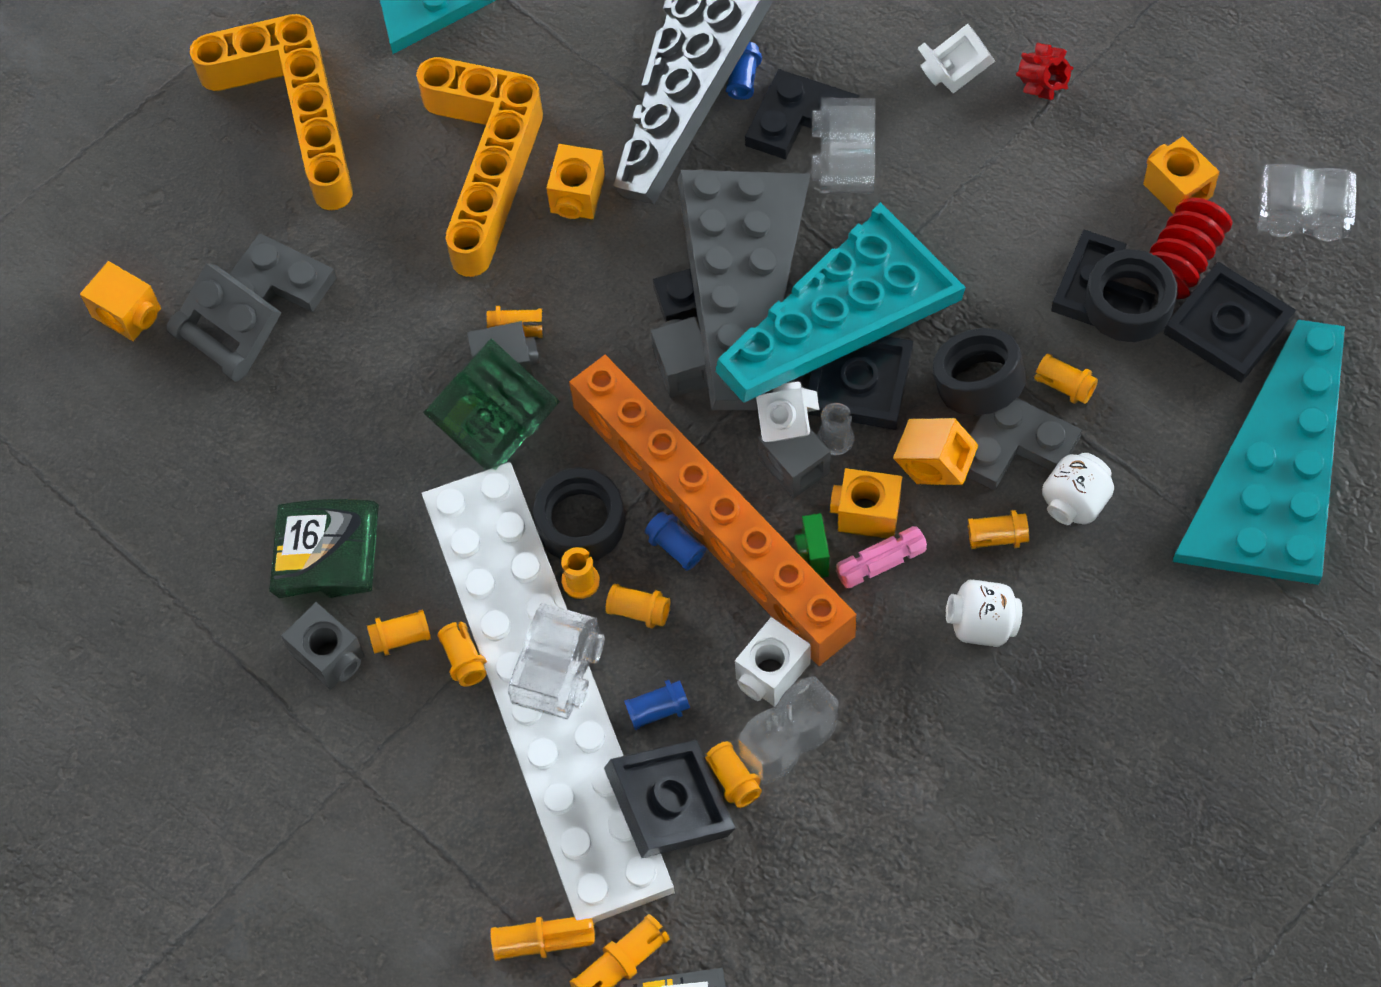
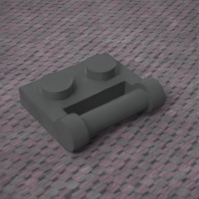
[166,263,282,382]

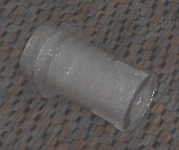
[817,403,854,455]

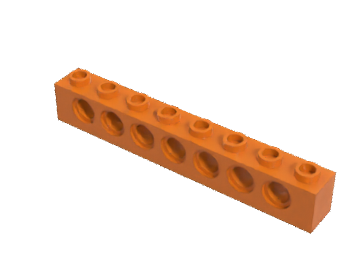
[569,354,857,666]

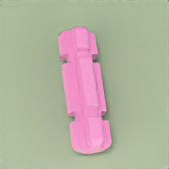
[836,526,927,588]

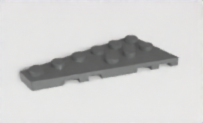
[613,0,774,204]
[677,170,811,410]

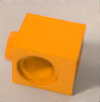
[1143,136,1220,214]
[546,144,605,219]
[80,261,161,341]
[893,418,978,485]
[830,468,902,538]

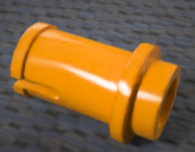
[487,306,542,338]
[1034,353,1098,404]
[968,510,1029,550]
[561,547,600,599]
[606,584,671,629]
[367,609,431,656]
[437,621,487,687]
[705,741,762,808]

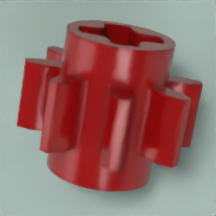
[1016,43,1073,100]

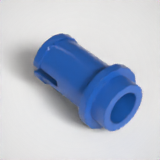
[725,42,762,100]
[645,511,707,571]
[624,680,690,730]

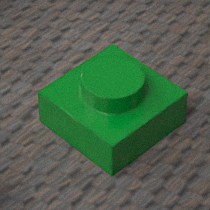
[794,513,830,578]

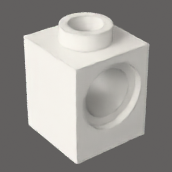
[735,617,811,707]

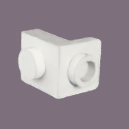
[918,24,995,93]
[756,382,819,442]

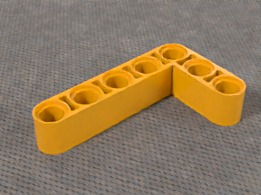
[190,14,353,210]
[416,57,543,277]

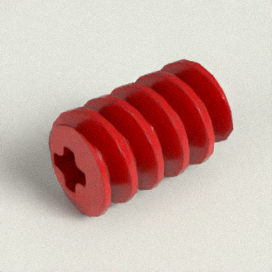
[1148,197,1233,299]

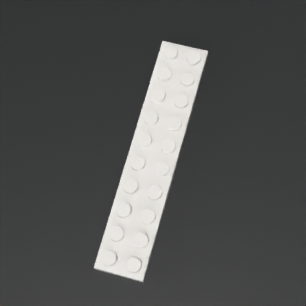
[422,462,675,923]

